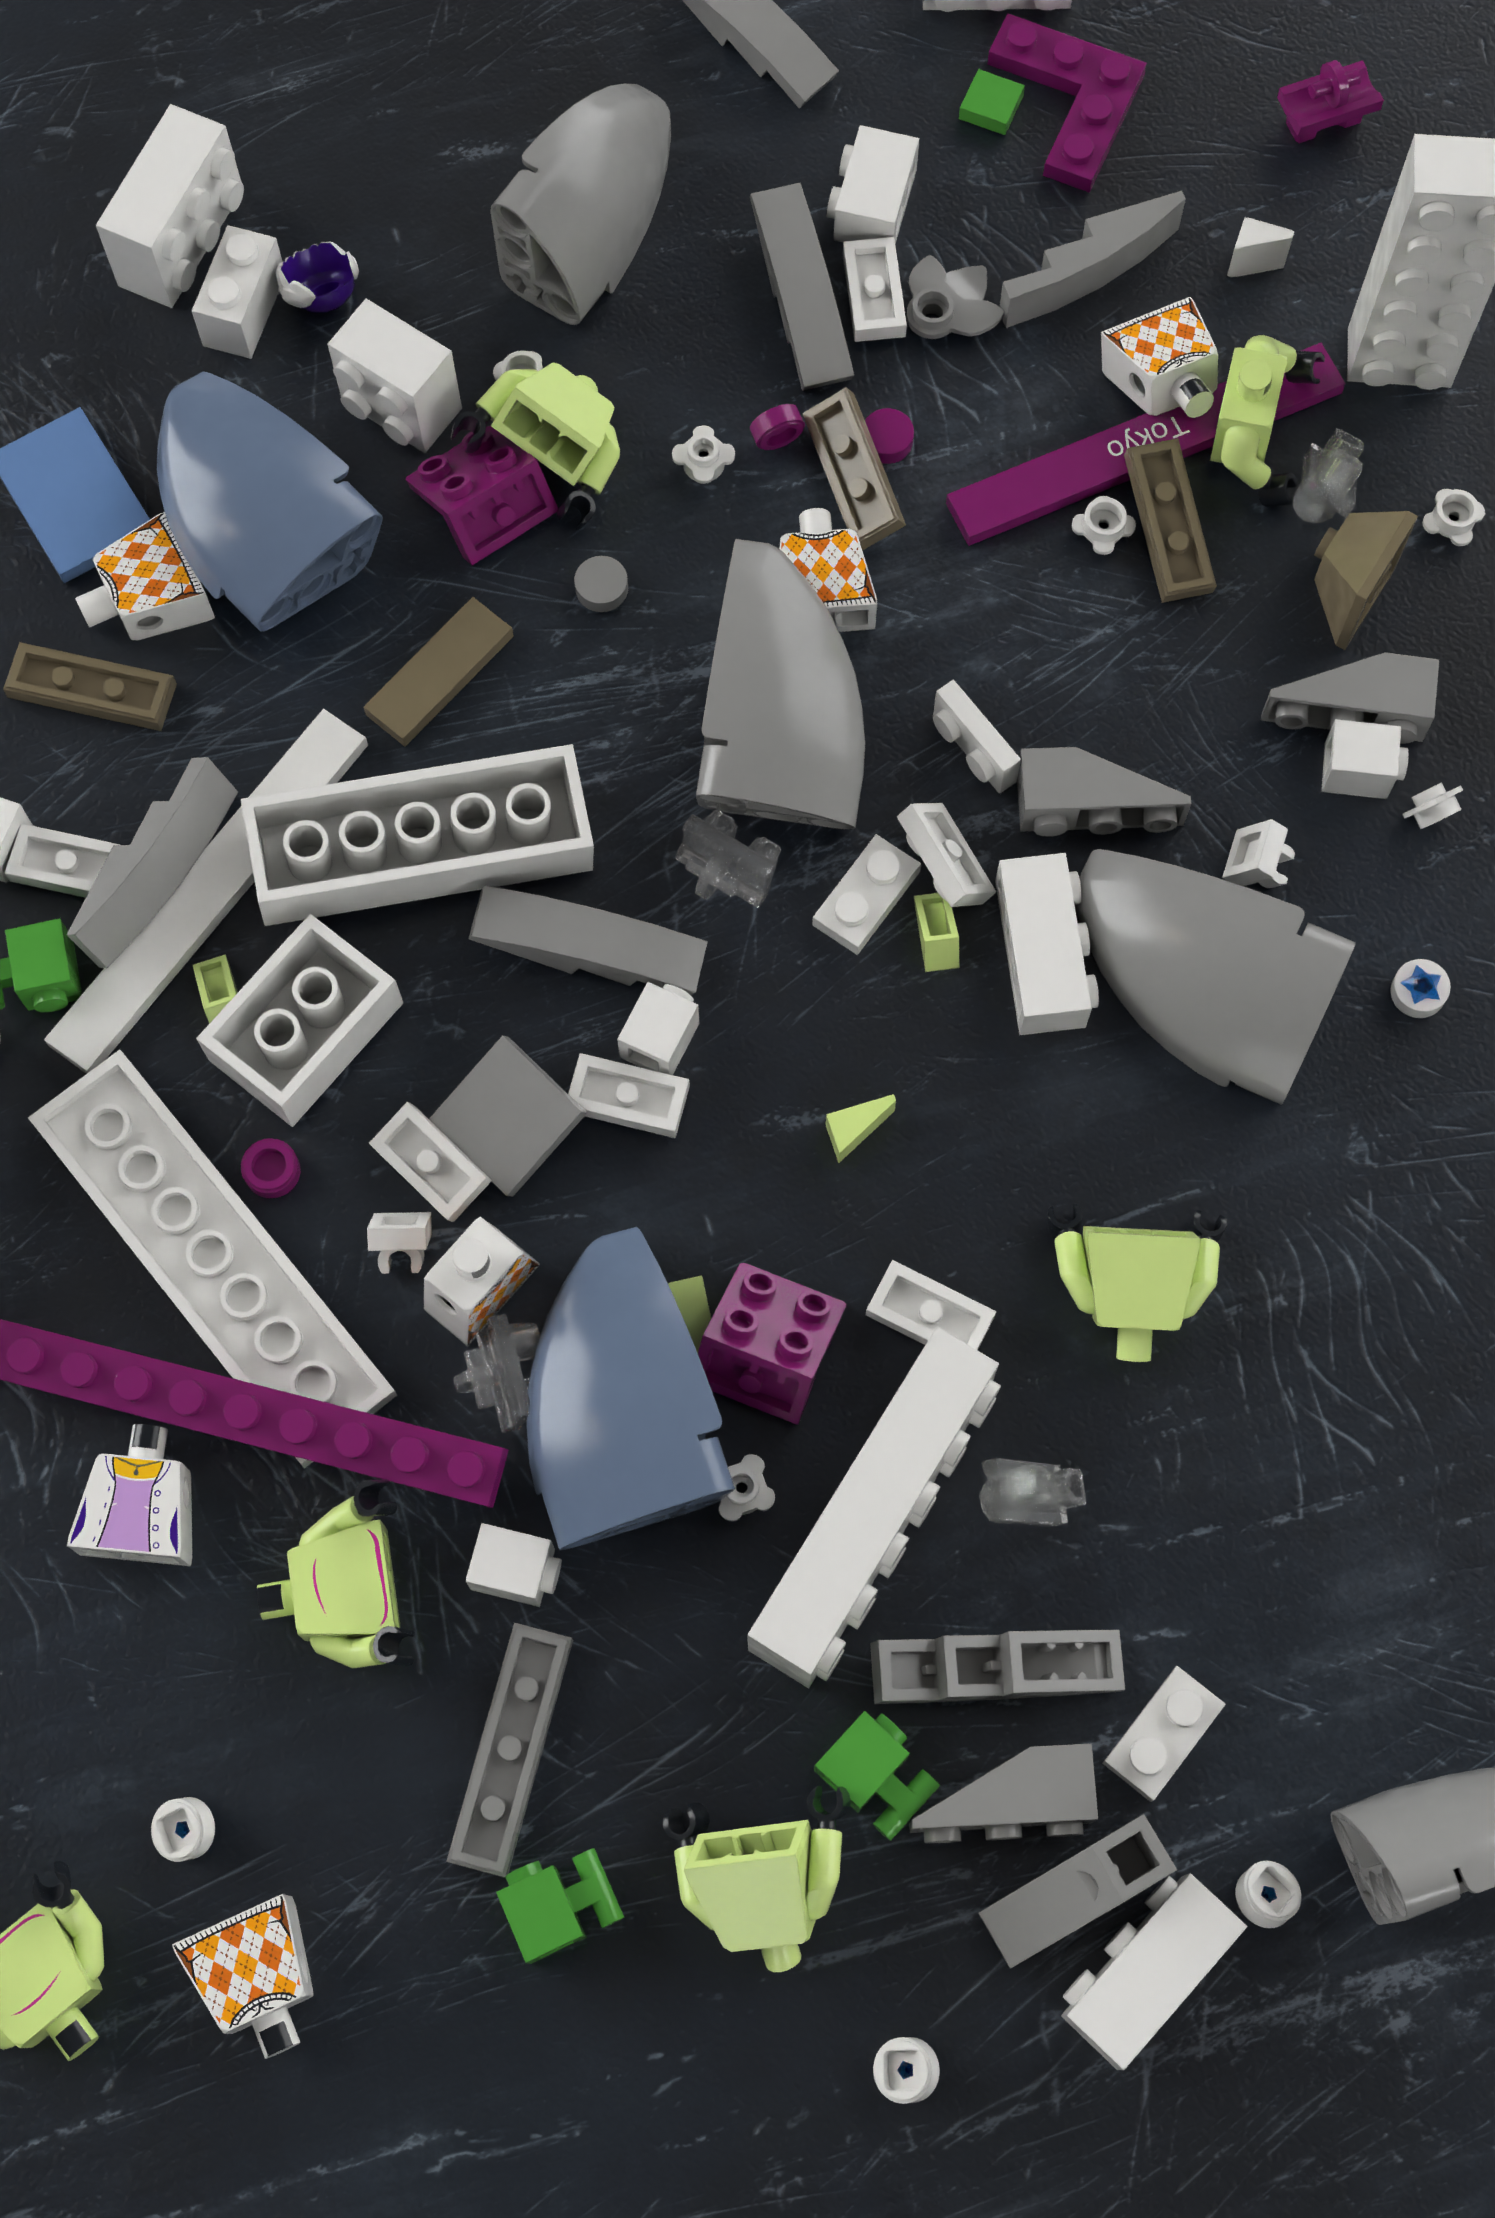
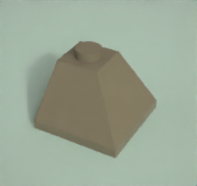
[1314,511,1418,650]

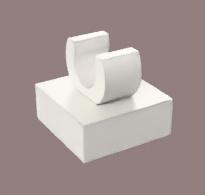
[1222,819,1295,888]
[367,1212,432,1274]

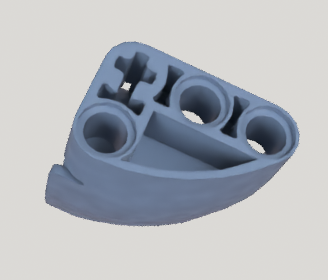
[157,371,383,632]
[527,1227,735,1550]

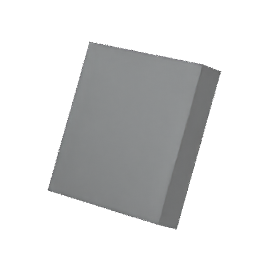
[429,1035,587,1197]

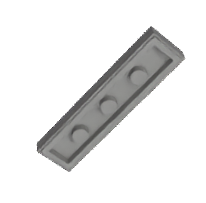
[446,1623,573,1878]

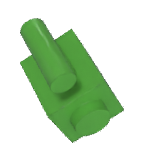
[0,918,82,1012]
[814,1711,940,1841]
[496,1848,625,1964]

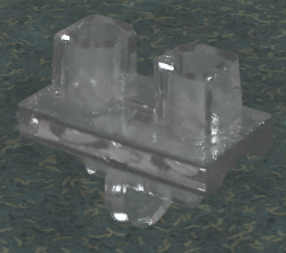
[1293,428,1364,523]
[675,810,781,908]
[453,1314,540,1433]
[979,1458,1086,1527]

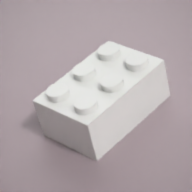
[96,104,244,308]
[196,914,403,1127]

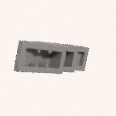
[683,0,839,109]
[750,183,854,391]
[999,191,1186,328]
[66,757,238,968]
[468,885,708,995]
[870,1630,1125,1704]

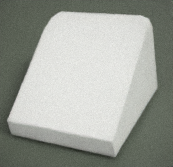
[1227,217,1295,277]

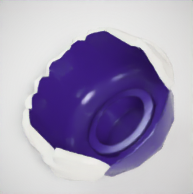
[276,242,359,313]

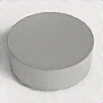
[574,556,628,612]

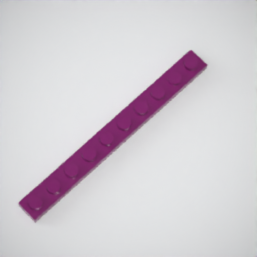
[0,1319,509,1508]

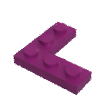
[987,13,1147,193]

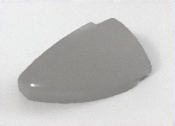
[490,83,671,325]
[1075,849,1356,1105]

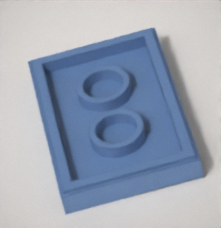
[0,407,150,583]

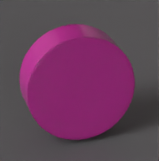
[750,404,805,450]
[865,408,914,464]
[241,1138,301,1198]

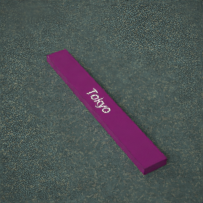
[946,343,1346,546]

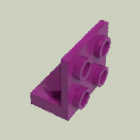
[406,426,558,565]
[698,1263,846,1425]

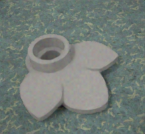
[906,255,1004,339]

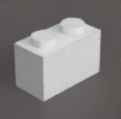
[827,125,919,244]
[192,225,283,359]

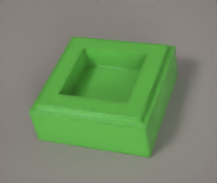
[959,69,1025,135]

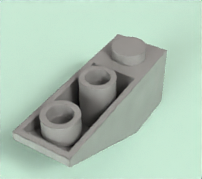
[1261,652,1439,744]
[1017,747,1191,836]
[909,1743,1098,1843]
[978,1814,1177,1969]

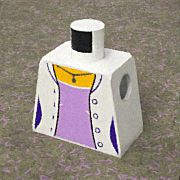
[67,1424,192,1566]

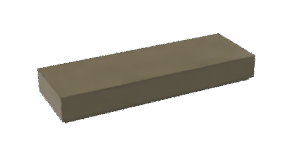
[802,387,906,551]
[1124,438,1217,603]
[363,597,514,747]
[3,642,177,731]

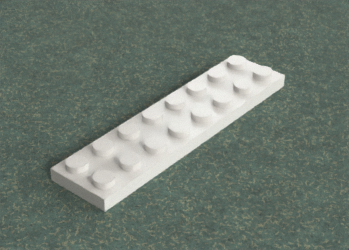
[28,1049,397,1469]

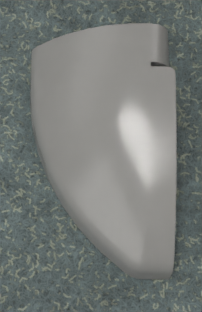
[696,539,865,829]
[1330,1767,1495,1925]

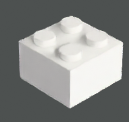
[327,298,462,453]

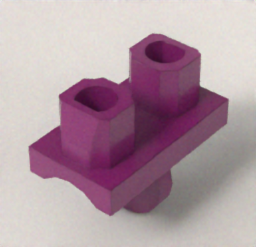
[1277,60,1384,143]

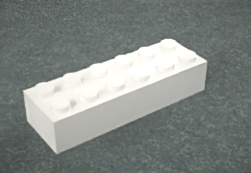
[1347,134,1495,390]
[241,744,594,926]
[747,1327,1001,1688]

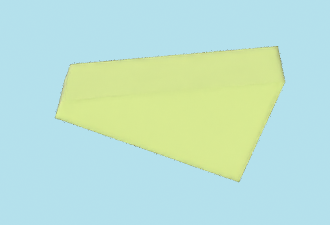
[914,893,960,972]
[193,954,238,1024]
[826,1094,896,1163]
[668,1275,711,1353]

